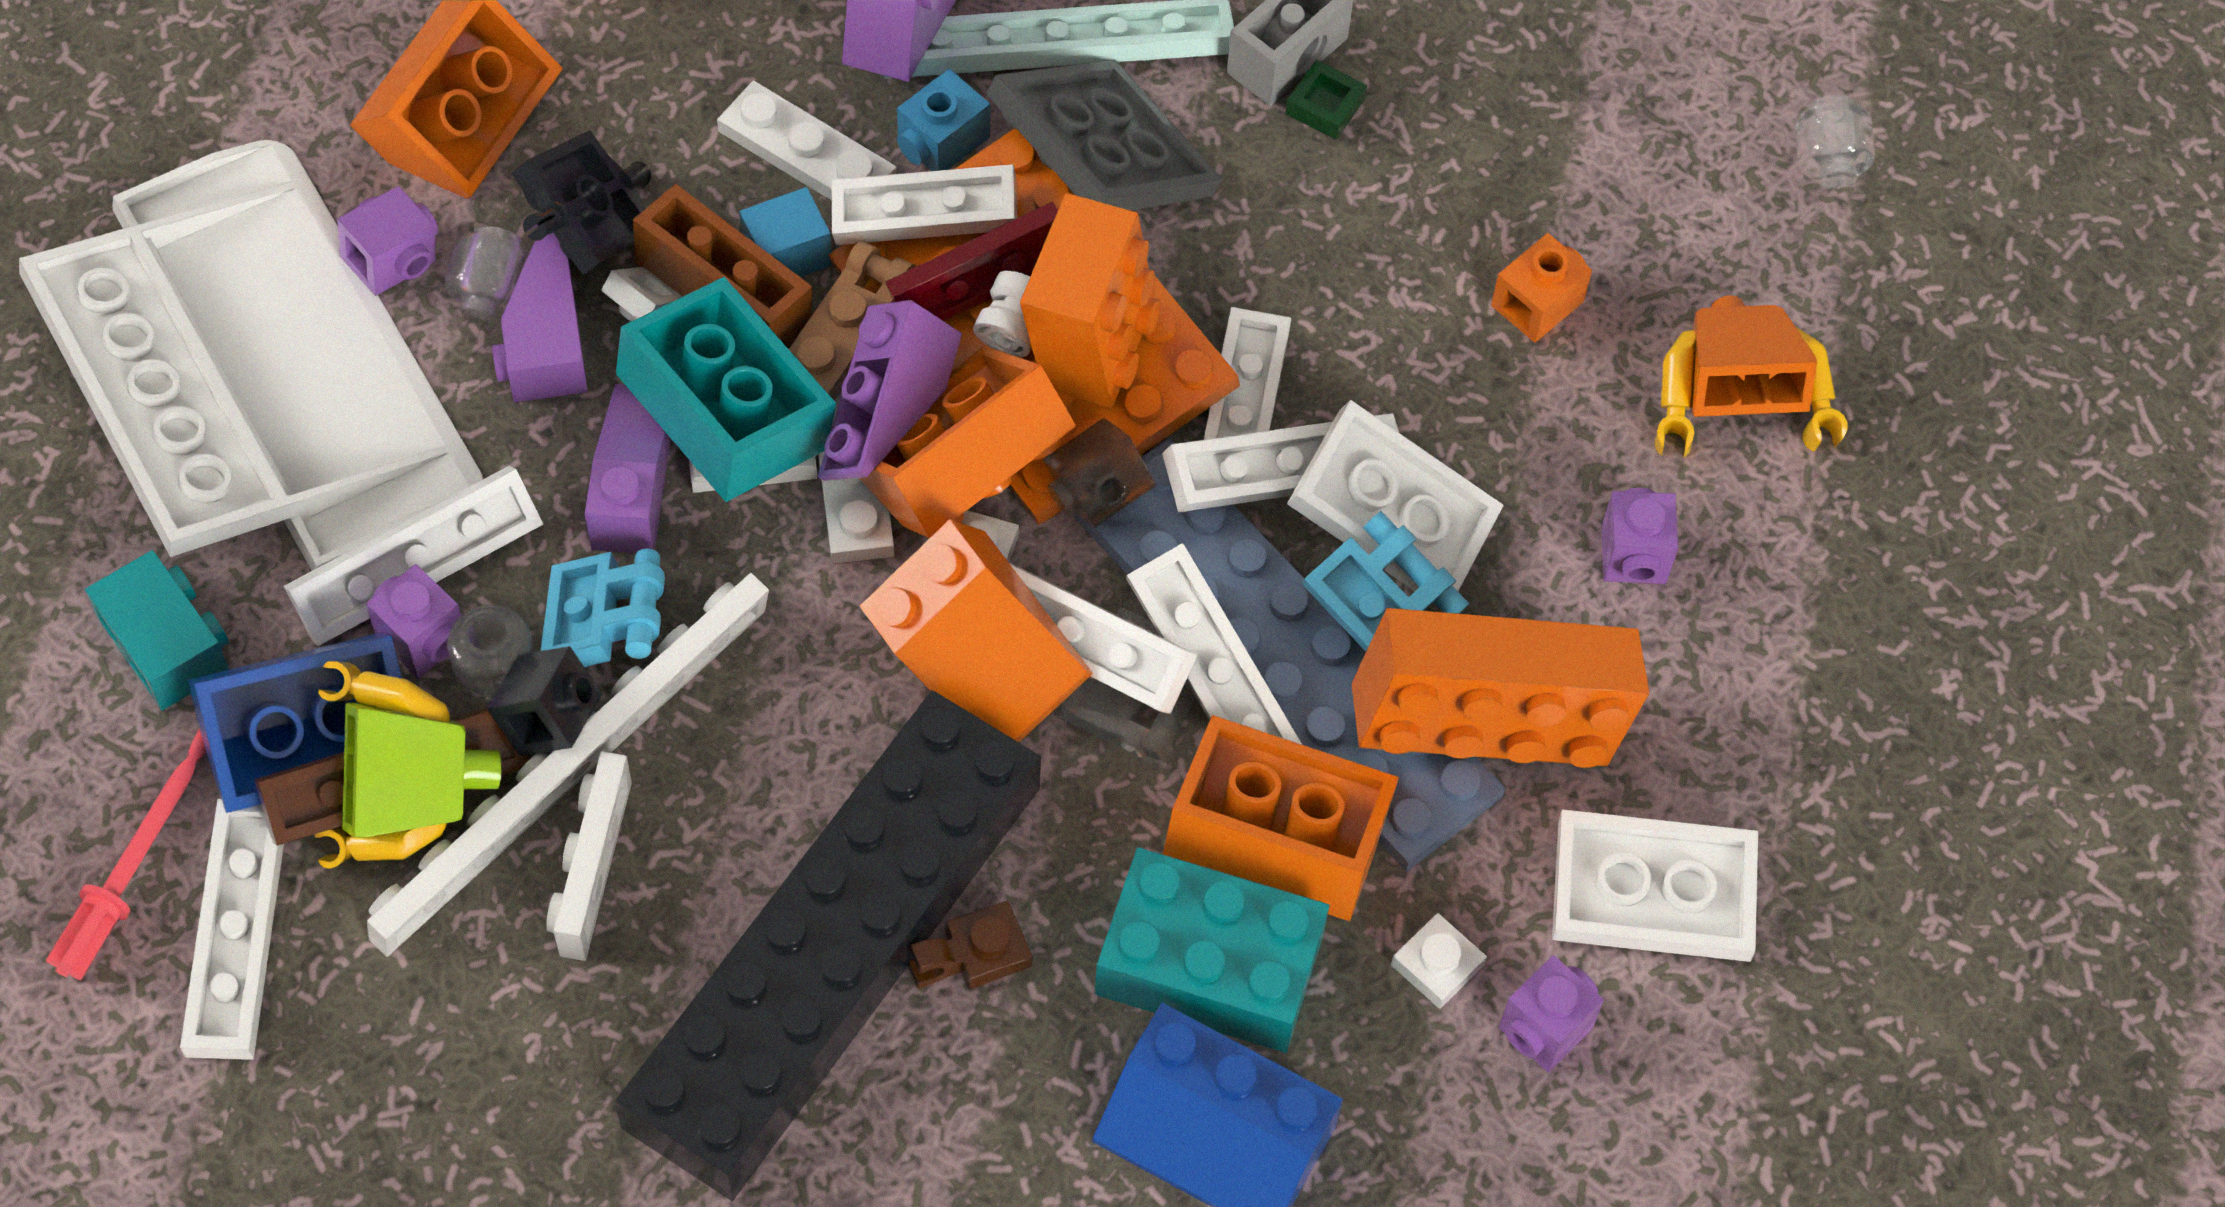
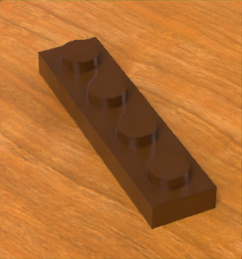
[254,708,531,846]

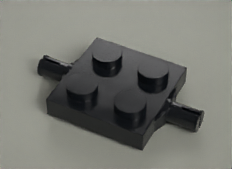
[511,130,652,275]

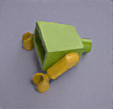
[314,661,501,869]

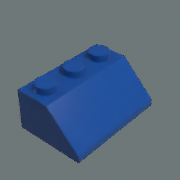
[188,633,402,813]
[1092,1002,1343,1207]

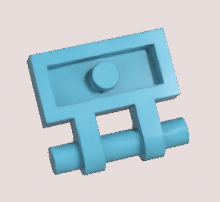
[1302,511,1470,652]
[541,548,665,667]

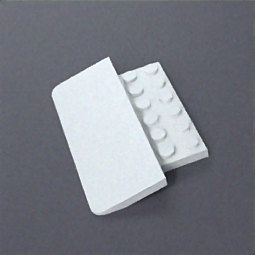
[19,140,483,571]

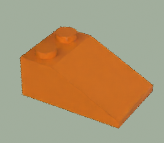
[860,519,1093,742]

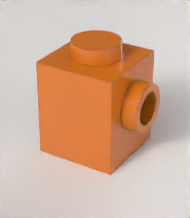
[1491,233,1592,343]

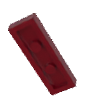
[885,201,1058,321]

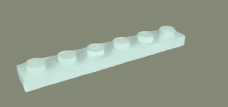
[884,0,1234,79]

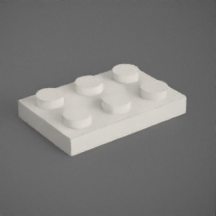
[1287,400,1504,605]
[1552,809,1758,962]

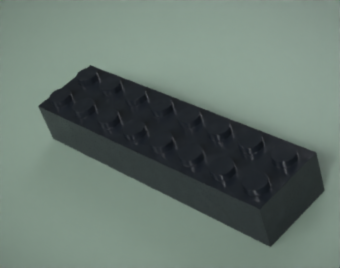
[615,690,1041,1202]

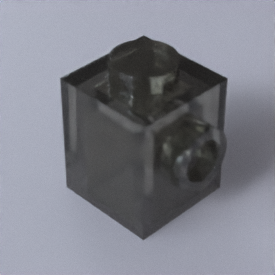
[1043,418,1157,528]

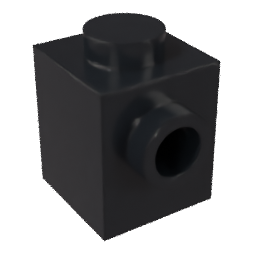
[487,646,602,756]

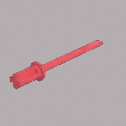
[46,728,206,981]

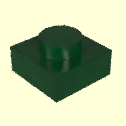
[1285,60,1367,140]

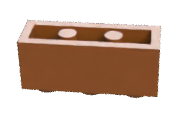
[633,184,812,349]

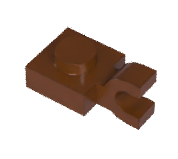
[908,900,1033,989]

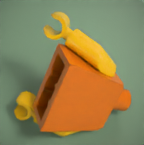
[1654,295,1848,457]

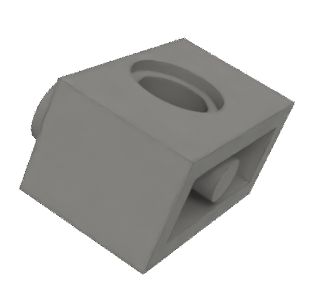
[1227,0,1353,106]

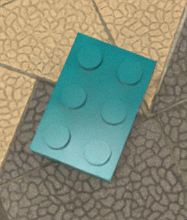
[616,277,836,502]
[1094,847,1330,1053]

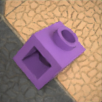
[337,186,438,296]
[1602,488,1678,584]
[366,564,467,679]
[1499,955,1604,1073]

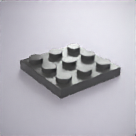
[986,60,1223,211]

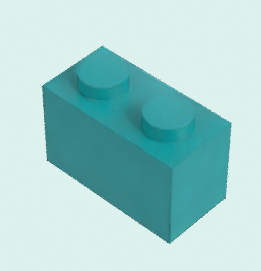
[84,549,230,711]

